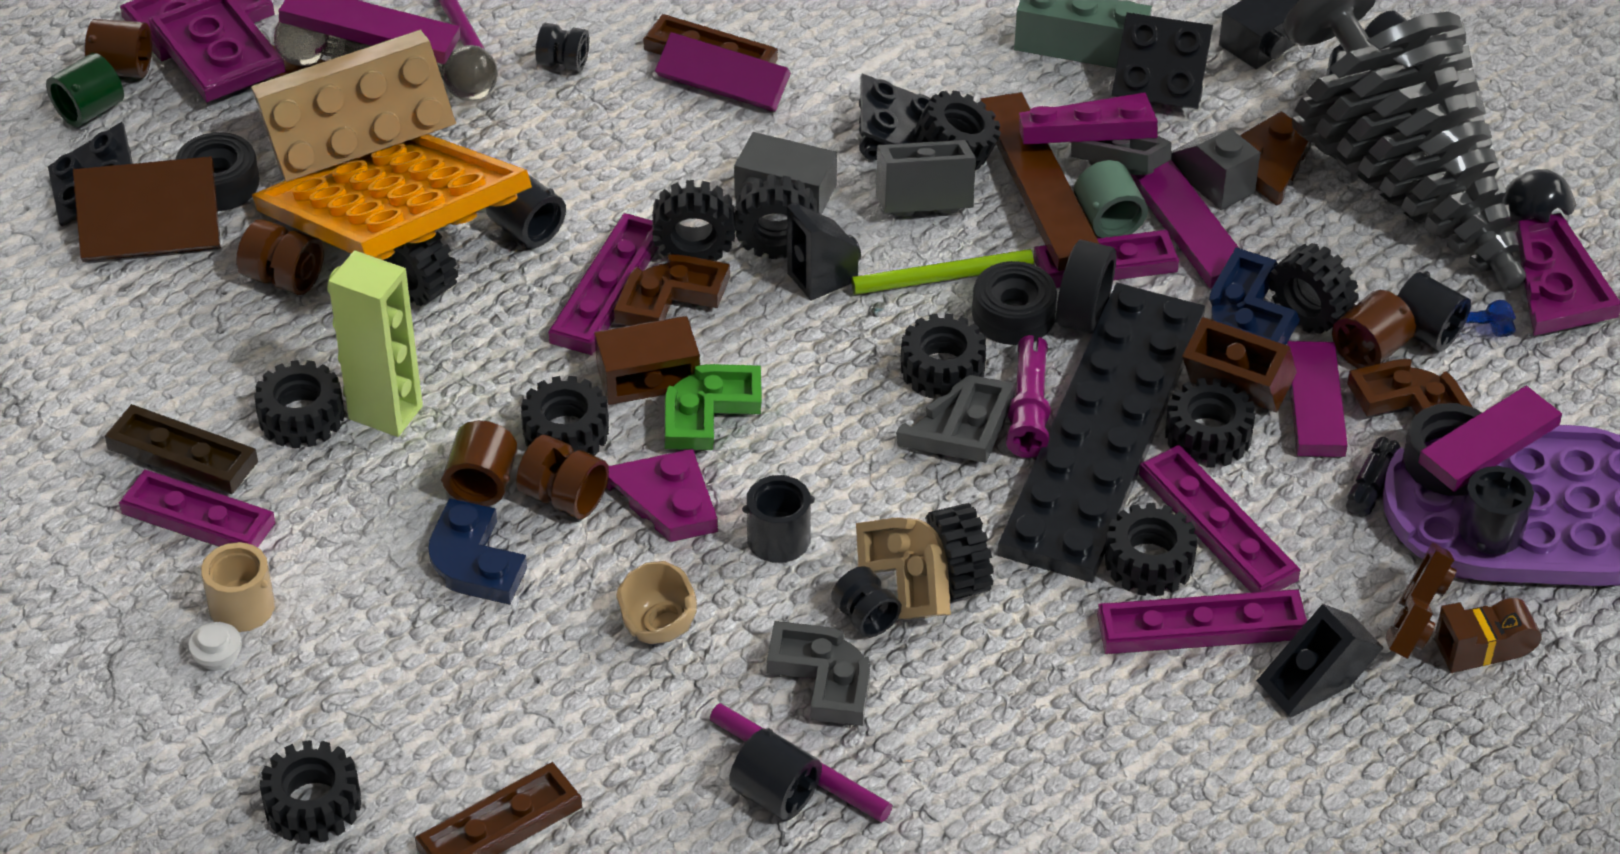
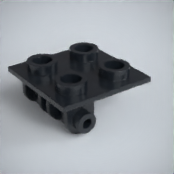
[1112,12,1213,109]
[859,73,930,160]
[48,122,133,227]

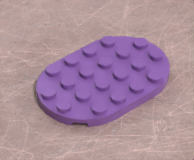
[1383,425,1620,586]

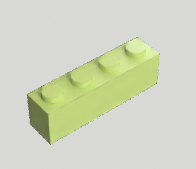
[327,250,423,437]

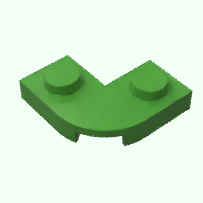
[664,364,762,450]

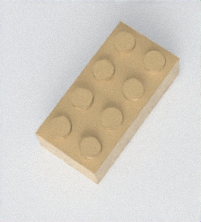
[251,30,456,182]

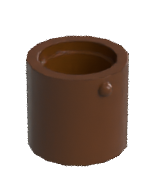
[85,19,152,78]
[1332,289,1416,369]
[441,420,517,506]

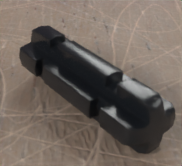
[1346,436,1401,517]

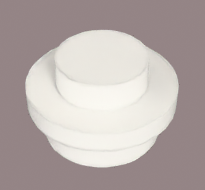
[189,622,241,671]

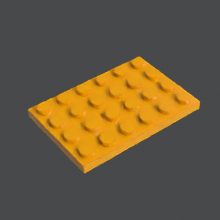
[252,134,532,260]

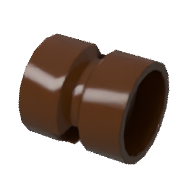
[236,219,324,295]
[516,435,609,519]

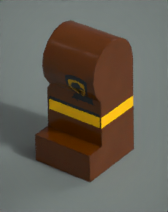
[1434,598,1542,673]

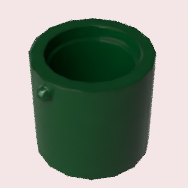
[46,52,124,128]

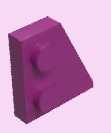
[606,449,718,542]

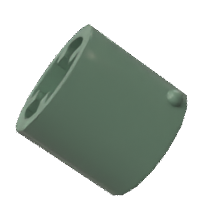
[1074,160,1148,238]

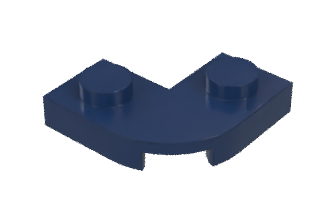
[1209,247,1300,345]
[428,498,527,605]

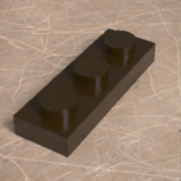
[105,404,258,494]

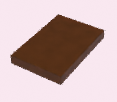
[73,156,221,262]

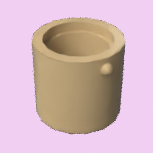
[201,542,275,632]

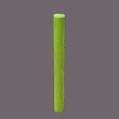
[851,249,1034,295]

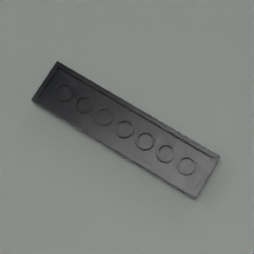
[998,282,1206,583]

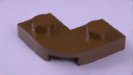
[614,254,730,326]
[1347,359,1473,417]
[1386,542,1457,659]

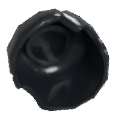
[1502,169,1577,223]

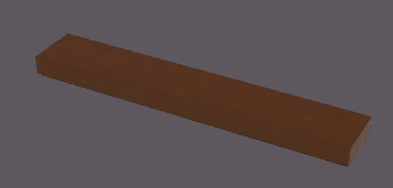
[980,92,1099,271]

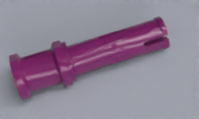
[1006,335,1051,458]

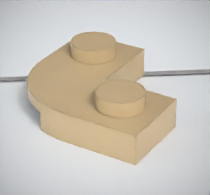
[856,517,951,619]

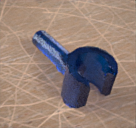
[1466,300,1516,337]

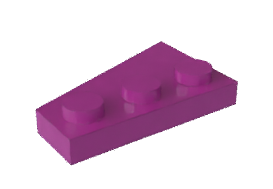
[1019,92,1158,144]
[1516,212,1620,336]

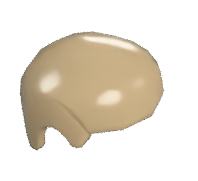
[616,561,697,644]

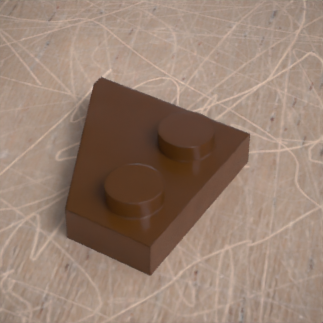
[1240,111,1311,206]

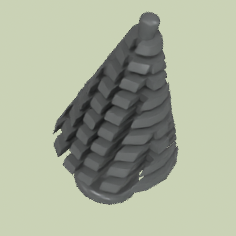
[1283,0,1526,290]

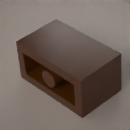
[594,316,700,405]
[1182,317,1297,413]

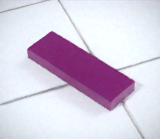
[655,32,791,112]
[1033,230,1179,288]
[1287,341,1348,457]
[1418,385,1562,492]
[119,469,275,548]

